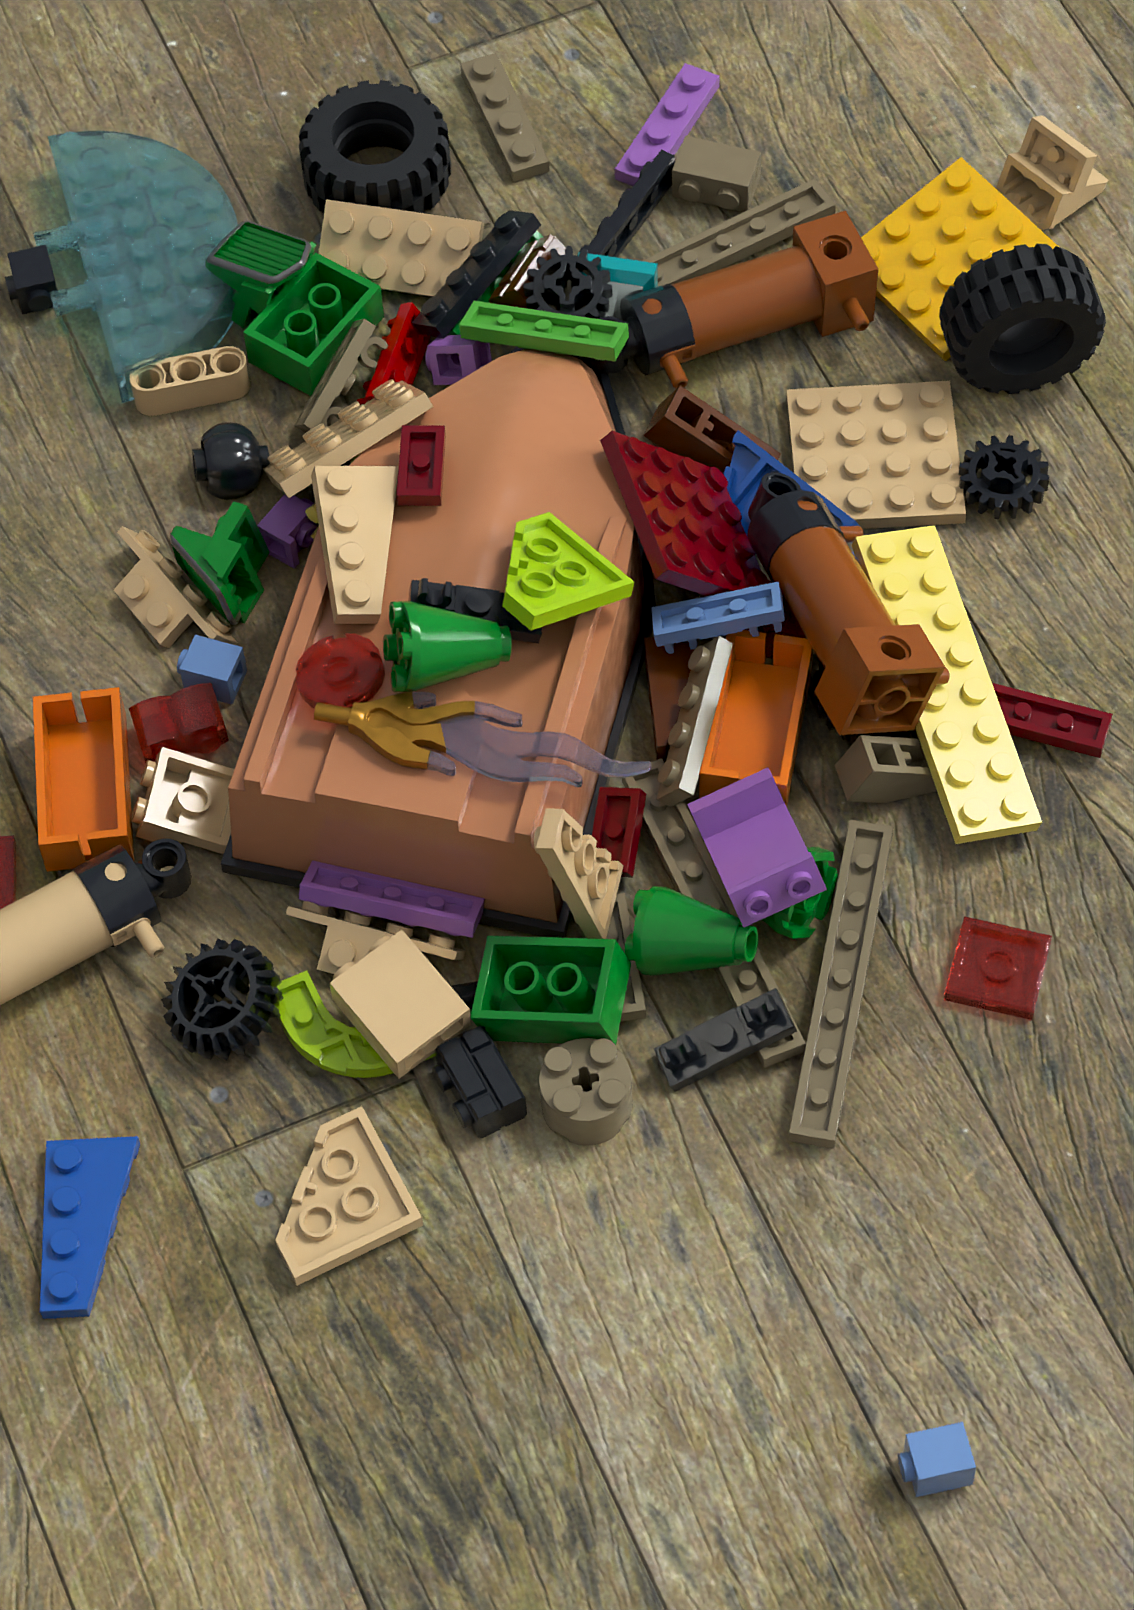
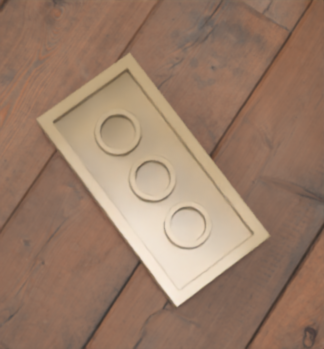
[318,199,484,297]

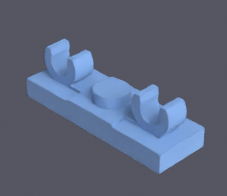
[652,582,785,654]

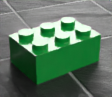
[243,252,384,396]
[470,936,631,1045]

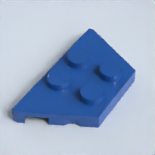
[724,430,860,535]

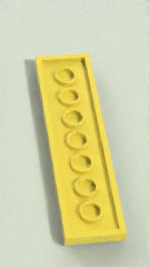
[852,525,1042,844]

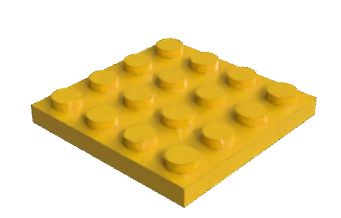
[861,157,1059,361]

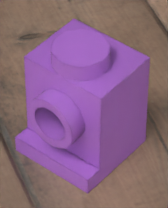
[426,335,492,385]
[257,494,317,568]

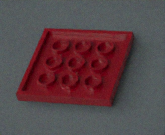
[600,431,770,596]

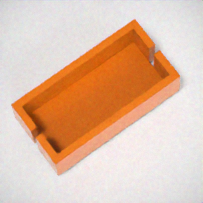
[699,630,813,807]
[33,687,134,872]

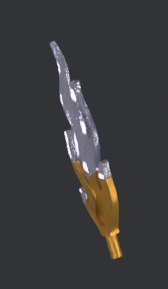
[314,692,651,788]

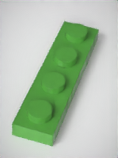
[459,301,629,362]

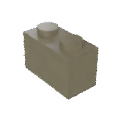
[672,136,761,212]

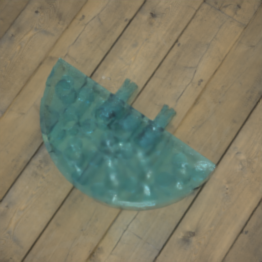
[33,131,238,403]

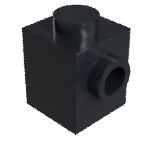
[5,245,61,315]

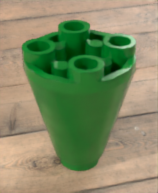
[383,601,512,692]
[625,886,758,976]

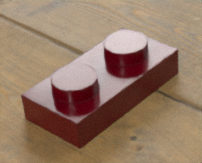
[397,425,446,506]
[592,787,647,878]

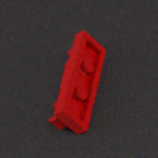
[357,302,431,405]

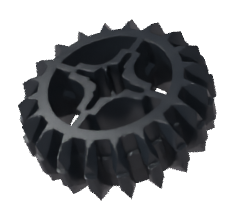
[161,938,284,1061]

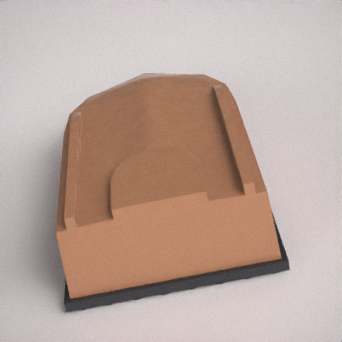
[221,347,656,938]

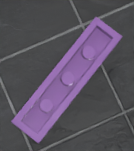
[615,63,719,186]
[299,861,485,938]

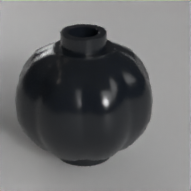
[192,422,270,500]

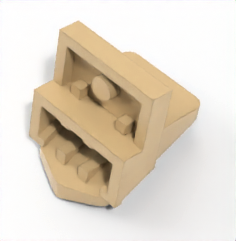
[996,115,1108,231]

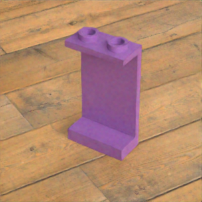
[687,767,827,928]

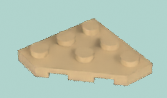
[275,1106,423,1286]

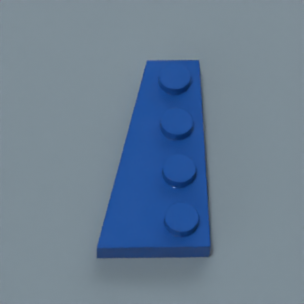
[40,1136,140,1319]

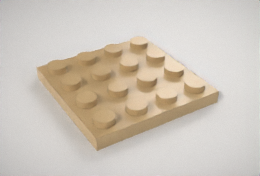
[264,379,433,498]
[786,381,966,529]

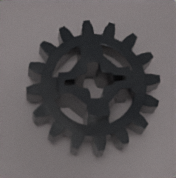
[524,246,613,319]
[958,435,1050,519]

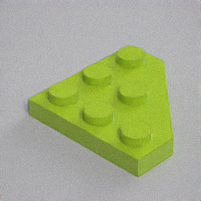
[502,512,635,631]

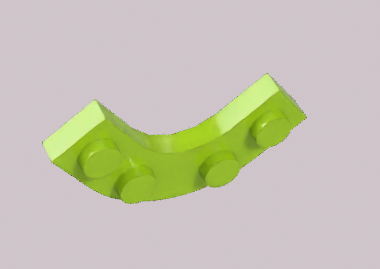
[273,970,436,1078]

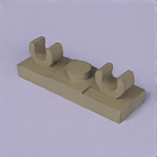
[294,319,388,433]

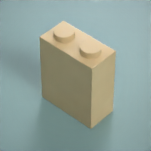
[330,930,471,1079]

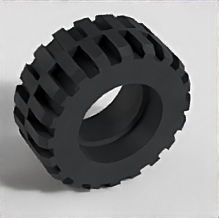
[299,80,451,213]
[939,243,1106,394]

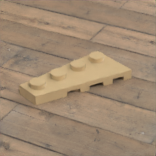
[311,466,399,624]
[534,808,624,939]

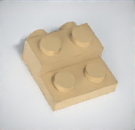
[131,747,234,854]

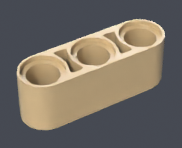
[130,346,250,416]

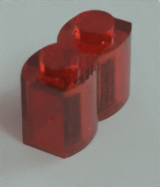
[129,683,229,763]

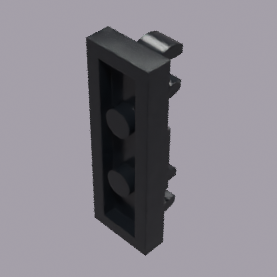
[408,578,542,644]
[654,988,797,1092]

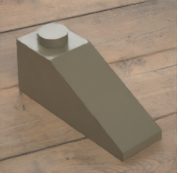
[835,735,937,803]

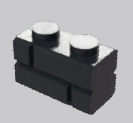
[432,1025,527,1139]

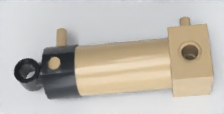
[0,839,192,1005]

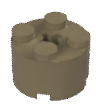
[539,1038,633,1145]

